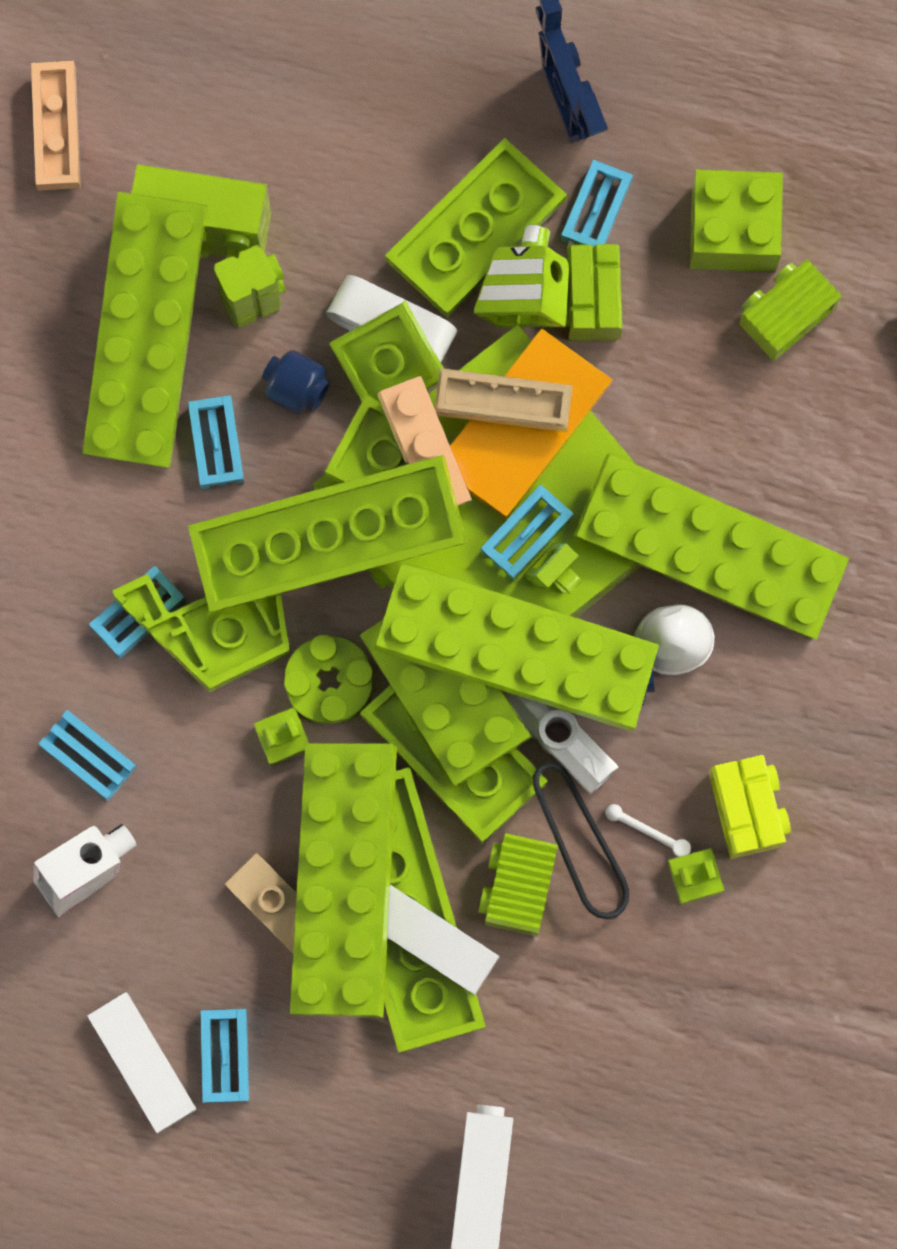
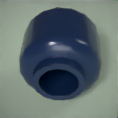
[262,350,330,415]

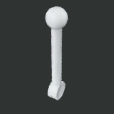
[605,804,691,857]

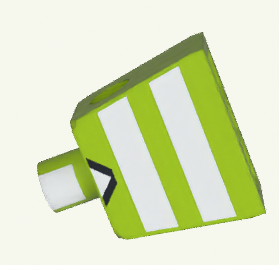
[473,225,569,328]

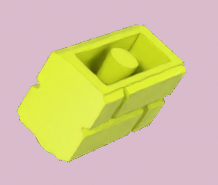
[708,755,791,859]

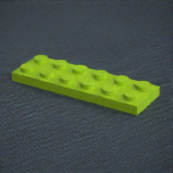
[82,191,207,468]
[573,453,850,640]
[188,455,467,612]
[374,562,659,732]
[290,743,397,1018]
[384,767,486,1054]

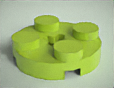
[284,635,373,725]

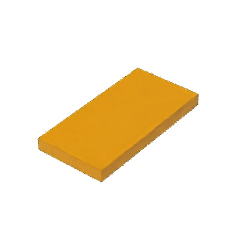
[450,328,613,520]

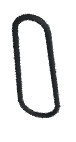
[533,762,629,919]

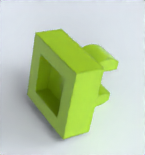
[523,543,582,594]
[253,707,309,767]
[667,848,725,905]

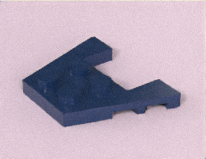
[535,0,608,143]

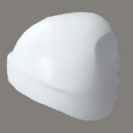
[634,604,715,676]

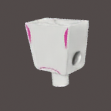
[33,824,137,918]

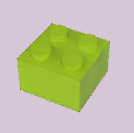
[690,169,783,272]

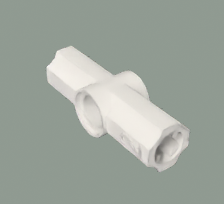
[503,691,618,795]

